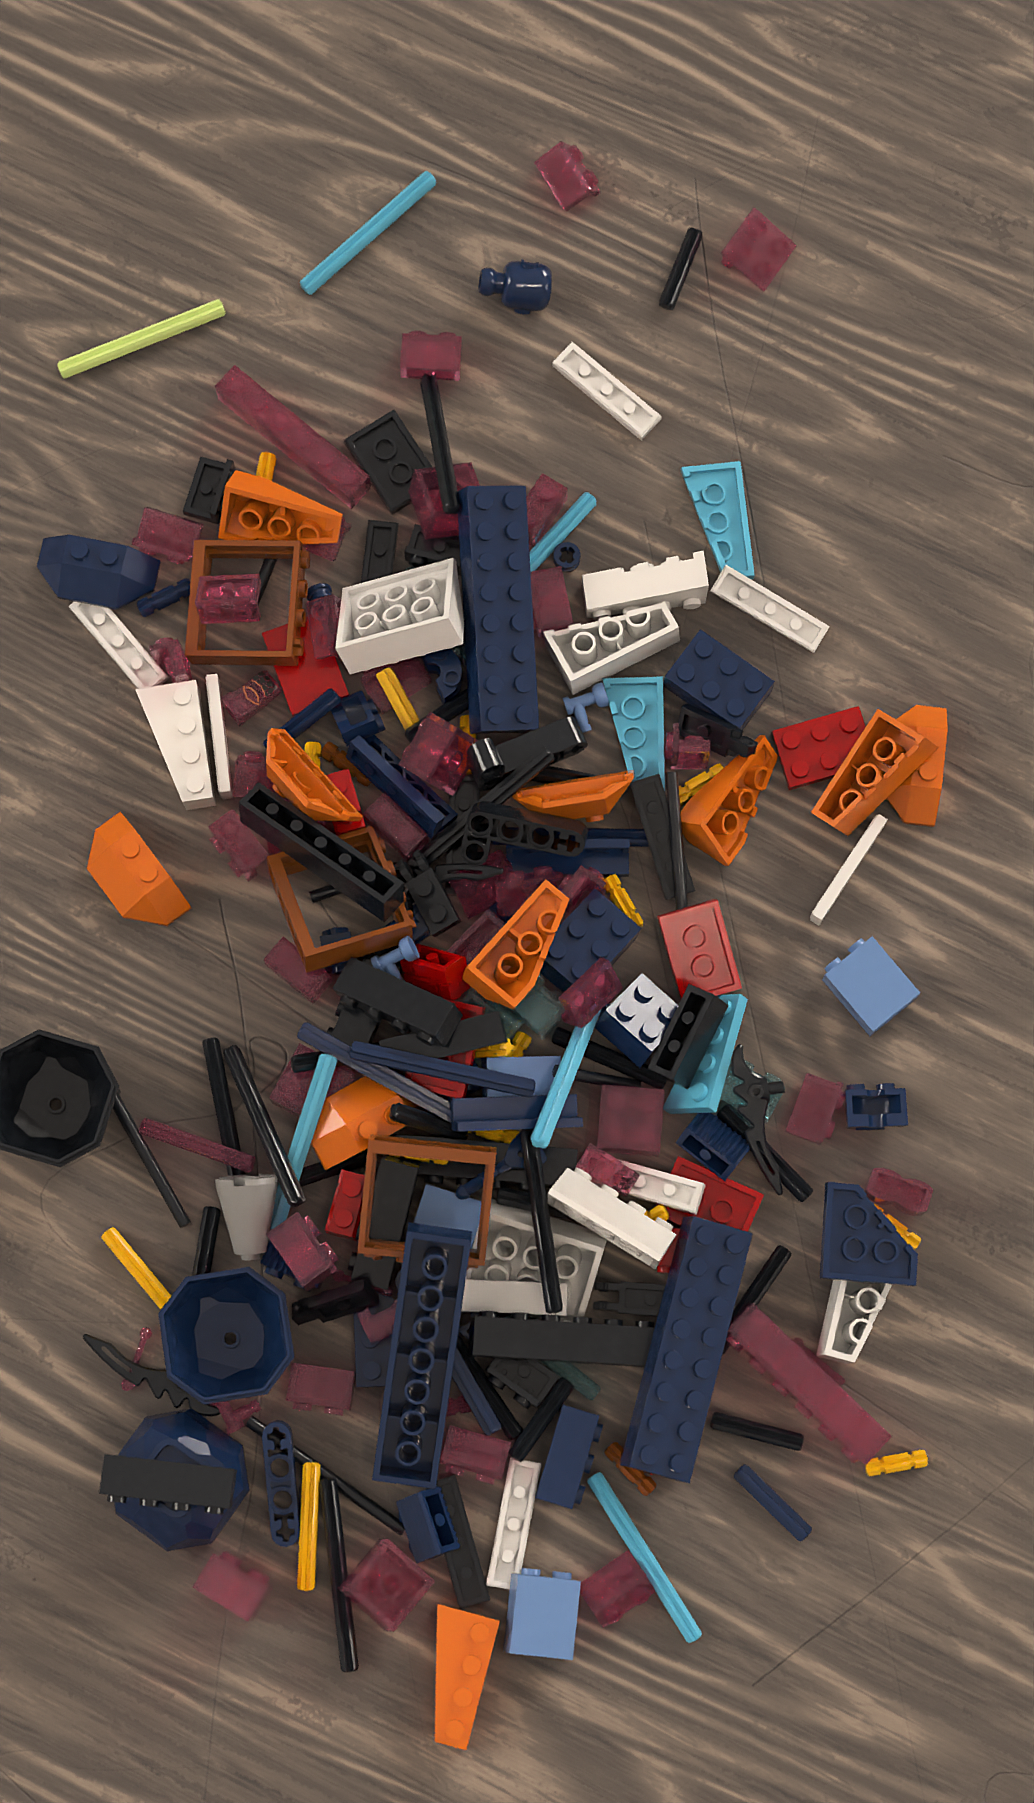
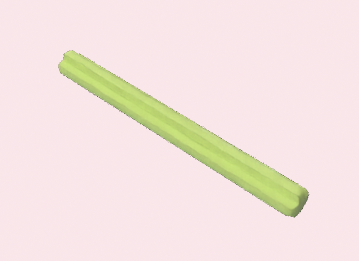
[57,299,225,378]

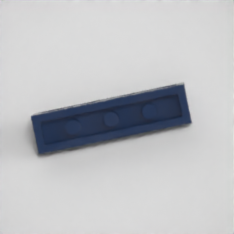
[346,735,458,839]
[506,839,630,877]
[451,1094,583,1132]

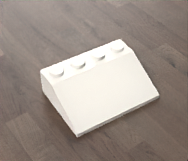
[335,558,464,674]
[548,1167,676,1270]
[466,1199,607,1322]

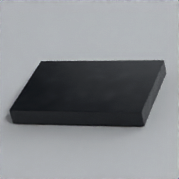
[344,410,439,515]

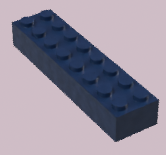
[458,485,539,734]
[620,1216,753,1483]
[372,1222,472,1489]

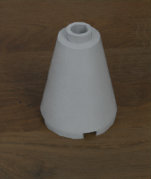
[215,1174,278,1260]

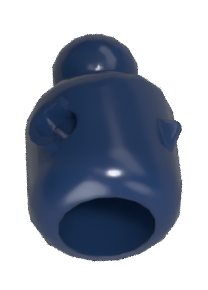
[478,259,552,314]

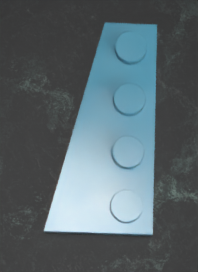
[681,461,755,579]
[602,676,665,791]
[662,994,748,1114]

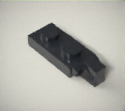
[675,703,758,758]
[292,1279,379,1325]

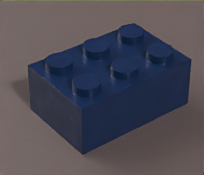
[663,629,775,730]
[540,888,641,1004]

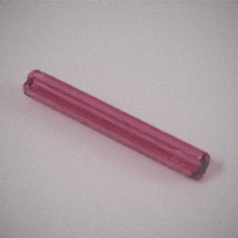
[139,1118,256,1172]

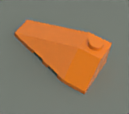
[218,470,343,544]
[681,735,778,866]
[462,880,570,1010]

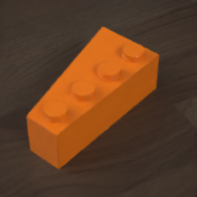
[811,709,938,836]
[435,1603,500,1750]

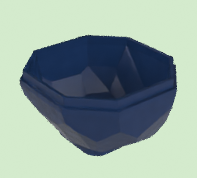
[158,1267,295,1405]
[114,1408,250,1551]

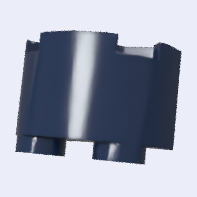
[420,649,463,704]
[331,690,386,746]
[844,1083,908,1130]

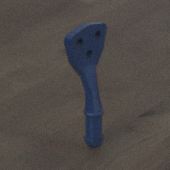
[455,1133,547,1200]

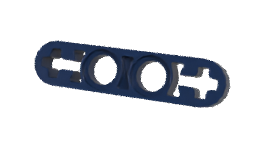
[262,1420,300,1547]

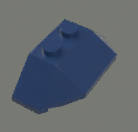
[37,534,161,610]

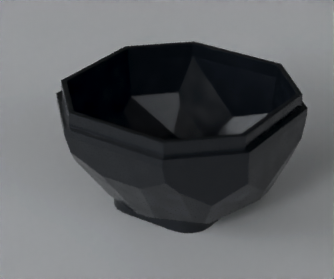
[0,1029,119,1168]

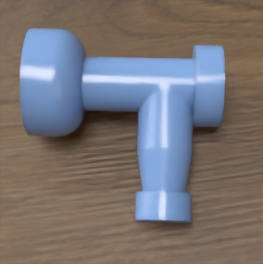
[562,682,609,733]
[371,936,419,981]

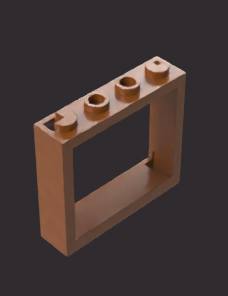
[185,540,310,666]
[267,826,416,973]
[357,1135,497,1269]

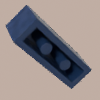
[535,1405,604,1510]

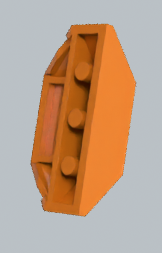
[886,705,948,827]
[266,728,363,821]
[512,770,635,822]
[87,812,192,926]
[311,1076,428,1170]

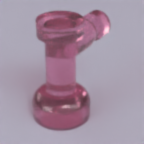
[209,1399,262,1435]

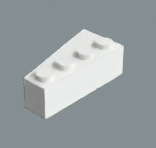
[582,551,709,621]
[543,602,680,695]
[135,680,216,810]
[816,1246,913,1364]

